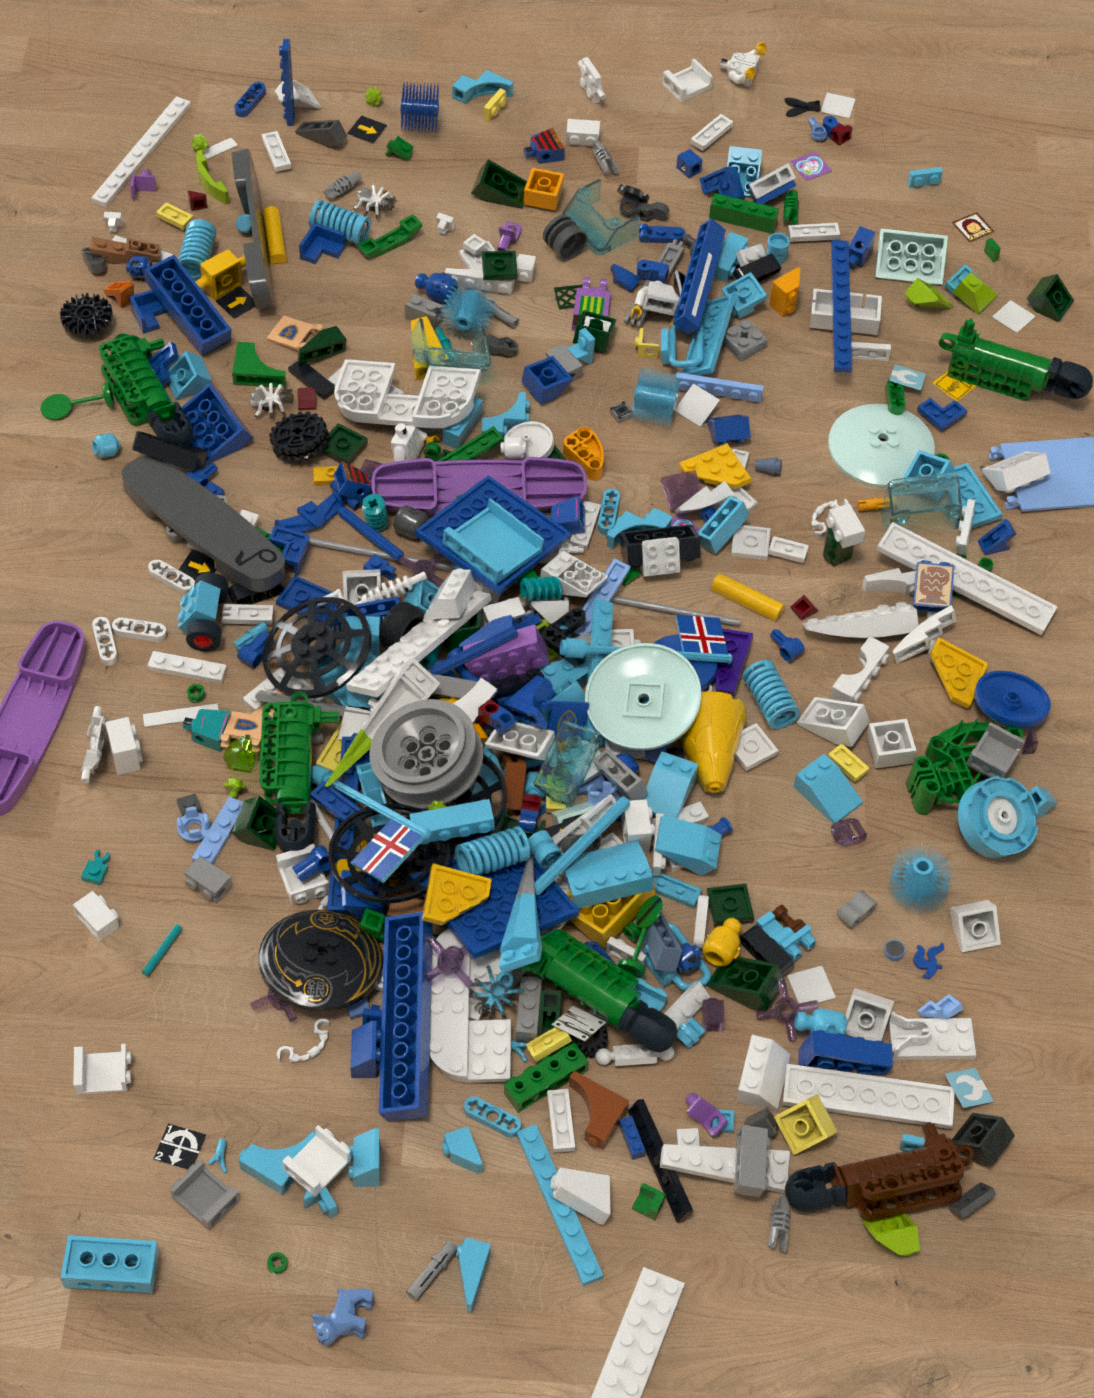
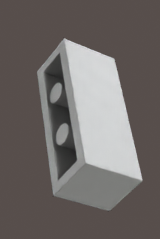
[516,976,542,1043]
[734,1125,770,1198]

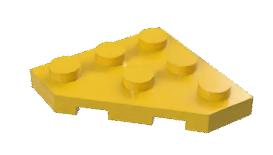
[679,443,752,489]
[929,637,988,709]
[422,864,491,925]

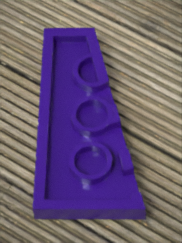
[716,628,753,697]

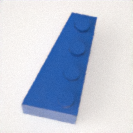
[798,1030,893,1076]

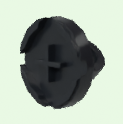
[617,184,650,217]

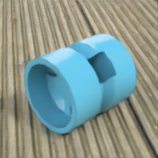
[766,233,790,265]
[528,830,562,869]

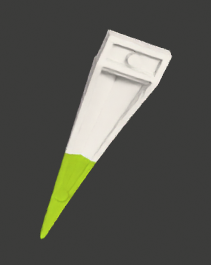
[325,657,440,787]

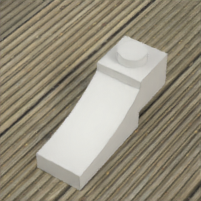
[862,568,915,596]

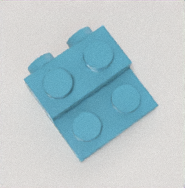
[721,272,768,319]

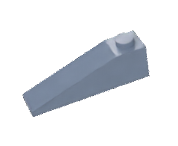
[646,911,682,972]

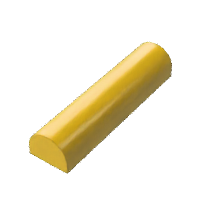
[263,206,287,264]
[711,573,785,622]

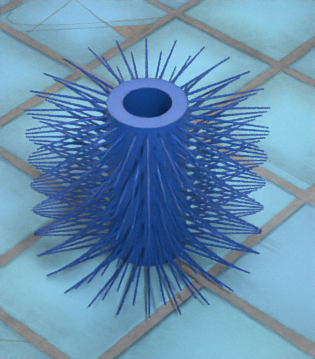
[400,82,439,134]

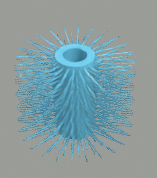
[438,280,498,340]
[631,367,681,425]
[888,842,953,916]

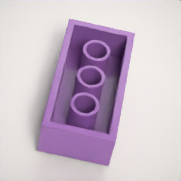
[463,624,550,682]

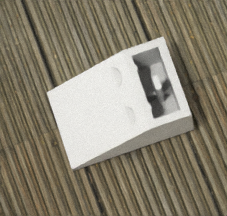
[540,550,608,597]

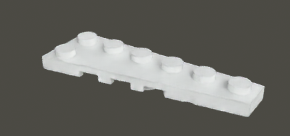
[660,1144,790,1194]

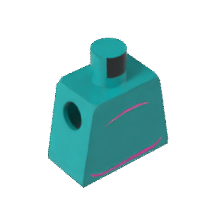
[183,709,231,752]

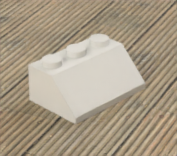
[982,451,1051,493]
[424,569,475,620]
[485,722,556,761]
[736,1035,791,1111]

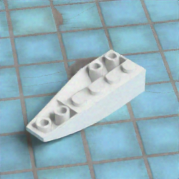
[803,602,918,638]

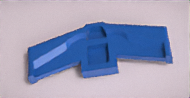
[274,491,344,532]

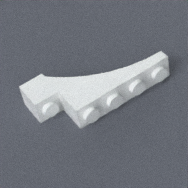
[445,254,536,295]

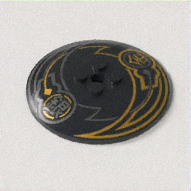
[258,910,383,1011]

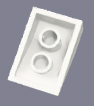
[797,697,870,747]

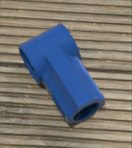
[237,631,275,668]
[292,845,330,882]

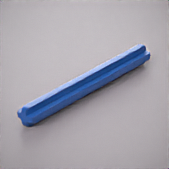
[338,506,404,561]
[430,626,518,675]

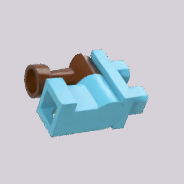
[756,905,816,961]

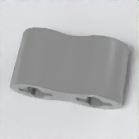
[837,890,878,929]

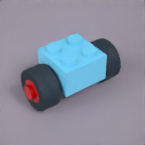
[177,573,229,652]

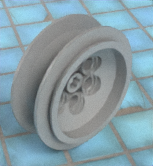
[370,699,484,809]

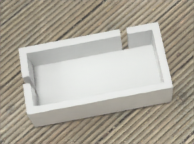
[809,288,882,335]

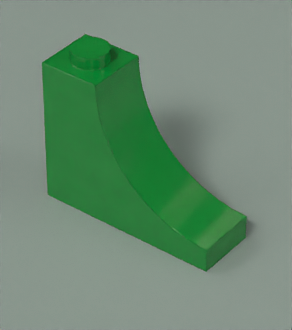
[232,342,287,388]

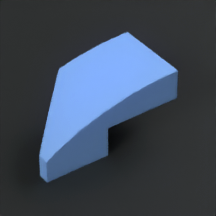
[917,994,963,1019]

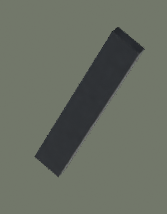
[628,1099,693,1223]

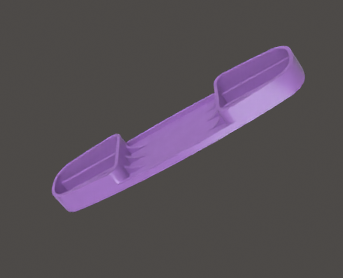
[371,457,587,516]
[0,621,86,816]

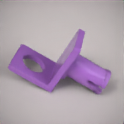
[130,169,156,199]
[497,221,522,251]
[686,1093,728,1137]

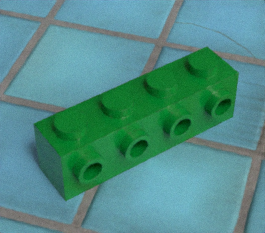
[709,193,779,234]
[504,1042,589,1113]

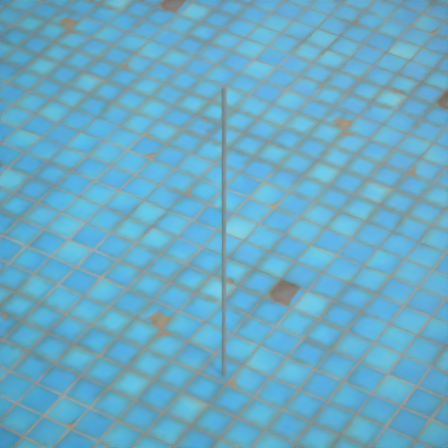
[255,527,741,627]

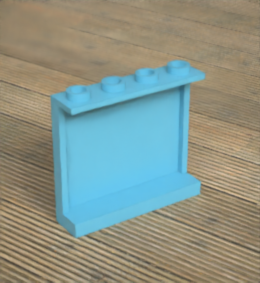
[442,498,544,585]

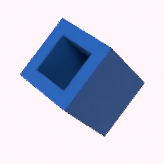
[676,149,703,178]

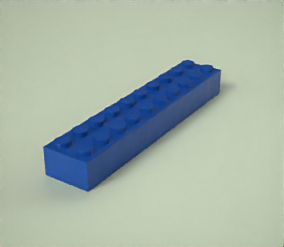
[379,912,433,1122]

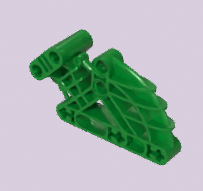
[906,718,1023,815]

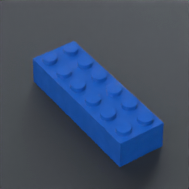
[145,255,232,356]

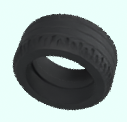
[380,602,424,648]

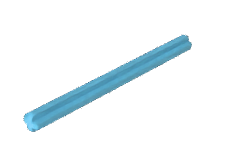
[535,796,630,895]

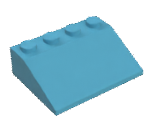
[563,840,654,909]

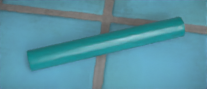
[142,924,182,976]

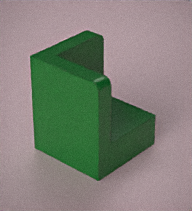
[632,1183,666,1221]

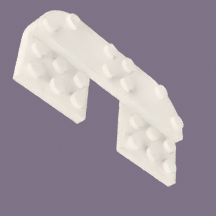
[334,359,481,429]
[429,928,512,1083]

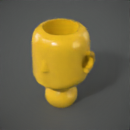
[702,918,742,967]

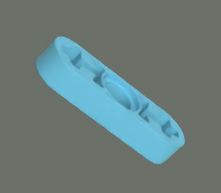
[598,489,620,535]
[464,1096,521,1138]

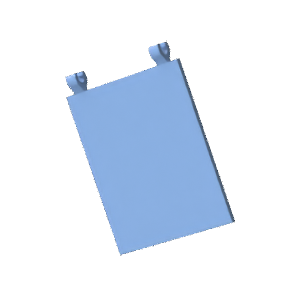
[988,437,1094,512]

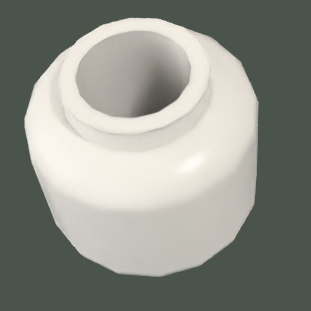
[501,436,527,460]

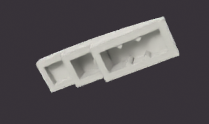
[893,606,956,664]

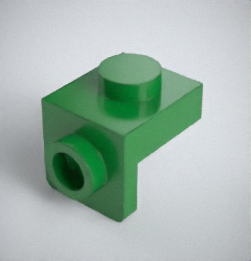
[385,136,414,161]

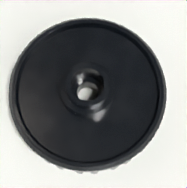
[60,293,113,338]

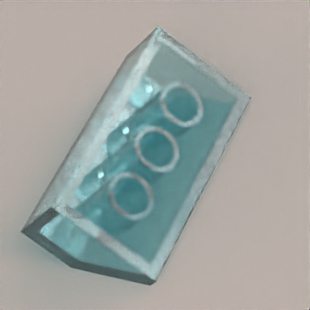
[533,721,601,807]

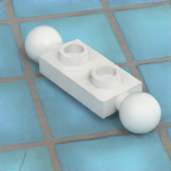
[595,1044,674,1066]

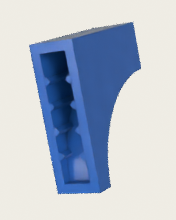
[503,676,555,730]

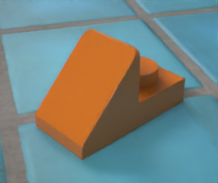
[104,281,134,307]

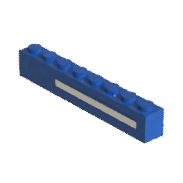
[673,218,726,335]

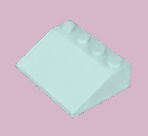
[875,229,948,286]

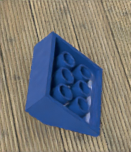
[173,383,254,465]

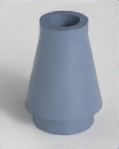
[755,457,782,475]

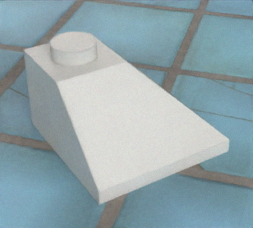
[275,80,321,109]
[530,595,569,623]

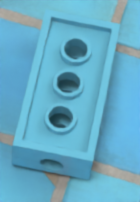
[61,1235,159,1294]

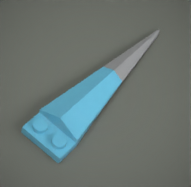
[499,853,542,973]

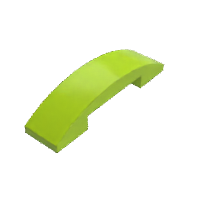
[196,150,229,204]

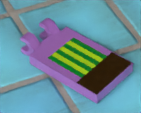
[572,277,611,331]

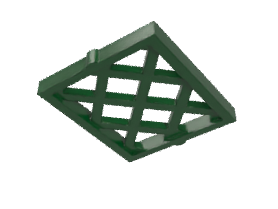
[554,284,583,310]

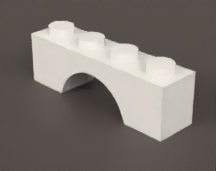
[830,636,890,703]

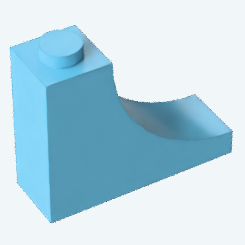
[239,1131,316,1195]

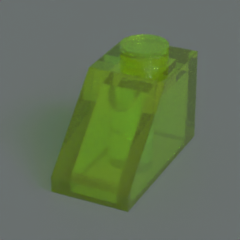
[224,734,256,773]

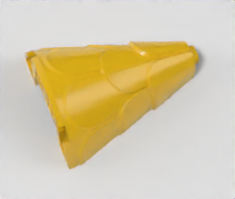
[679,692,747,793]

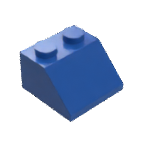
[521,356,573,404]
[706,414,751,445]
[341,870,386,920]

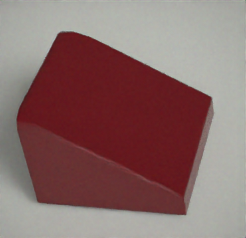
[187,191,208,211]
[297,387,316,410]
[790,595,819,620]

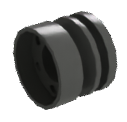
[543,215,588,261]

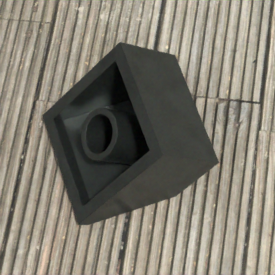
[952,1113,1015,1166]

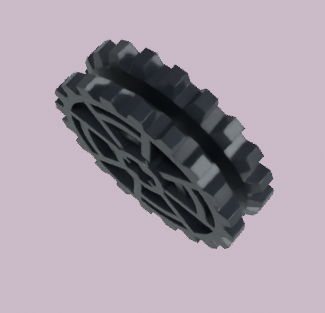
[269,411,330,463]

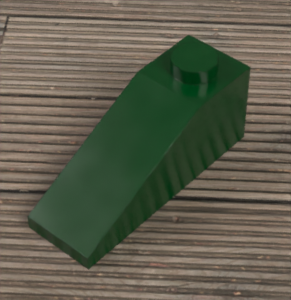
[297,326,347,365]
[537,990,562,1054]

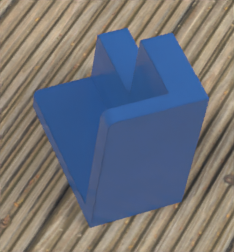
[699,167,745,199]
[299,223,345,264]
[129,290,168,334]
[269,525,310,575]

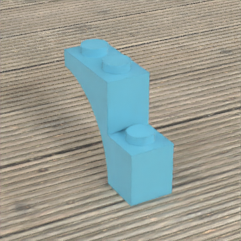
[452,70,514,104]
[482,392,529,436]
[606,508,673,549]
[356,762,390,827]

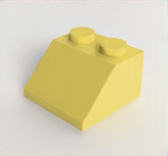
[774,1094,838,1155]

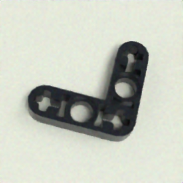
[542,608,586,666]

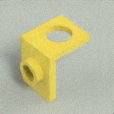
[635,328,659,358]

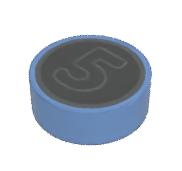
[884,940,905,961]

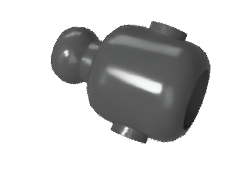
[393,505,429,539]

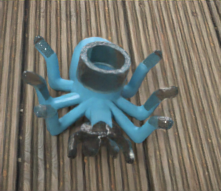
[469,965,525,1020]

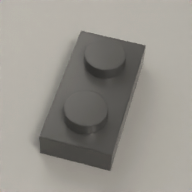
[948,1182,996,1218]

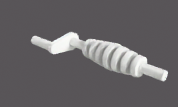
[317,572,427,607]

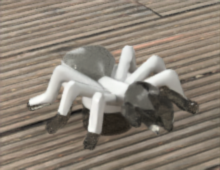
[354,185,397,219]
[250,383,294,419]

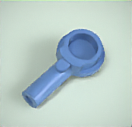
[808,117,827,141]

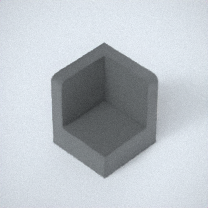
[744,1107,778,1137]

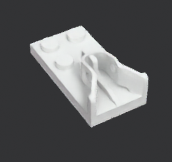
[888,1012,976,1060]

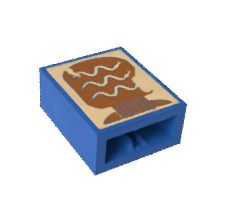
[912,560,955,612]

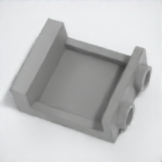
[966,723,1025,778]
[170,1160,240,1231]

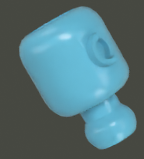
[794,1008,847,1035]

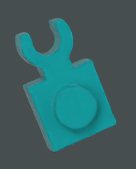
[81,849,110,886]

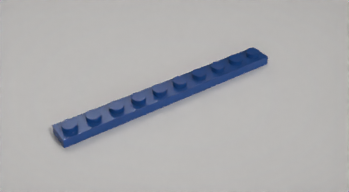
[831,240,852,373]
[327,736,359,914]

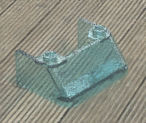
[562,179,640,255]
[410,318,491,371]
[881,473,962,532]

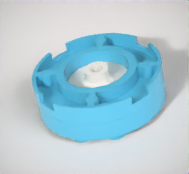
[958,776,1038,859]

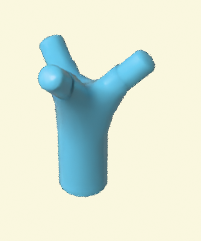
[511,1040,527,1062]
[208,1139,227,1173]

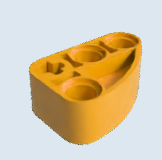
[563,427,604,481]

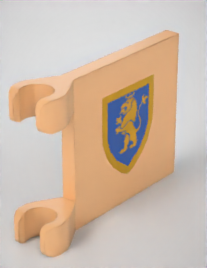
[267,315,323,351]
[220,711,262,753]

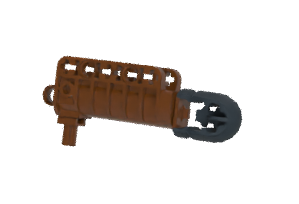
[785,1122,974,1221]

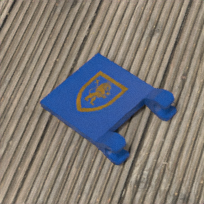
[537,699,589,739]

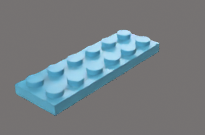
[682,294,736,376]

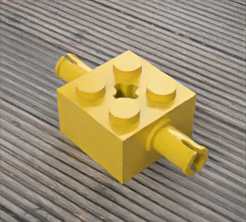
[195,249,246,300]

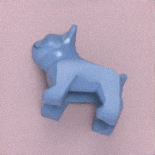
[312,1288,374,1346]

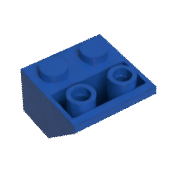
[350,1021,381,1078]

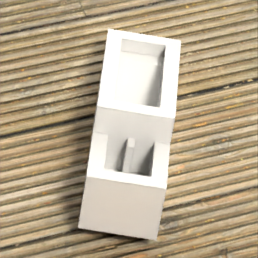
[748,163,796,199]
[675,481,733,513]

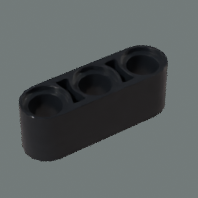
[733,254,782,282]
[228,582,284,605]
[739,925,794,975]

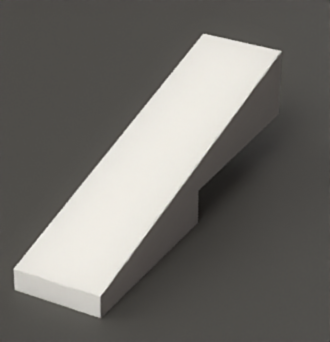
[552,795,617,855]

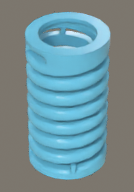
[309,199,371,245]
[178,219,217,281]
[743,660,800,729]
[455,826,530,876]

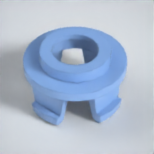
[587,781,620,806]
[177,807,210,842]

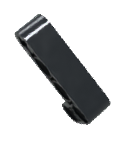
[132,431,208,470]

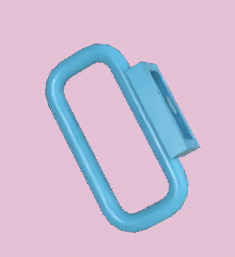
[661,324,704,368]
[643,922,711,991]

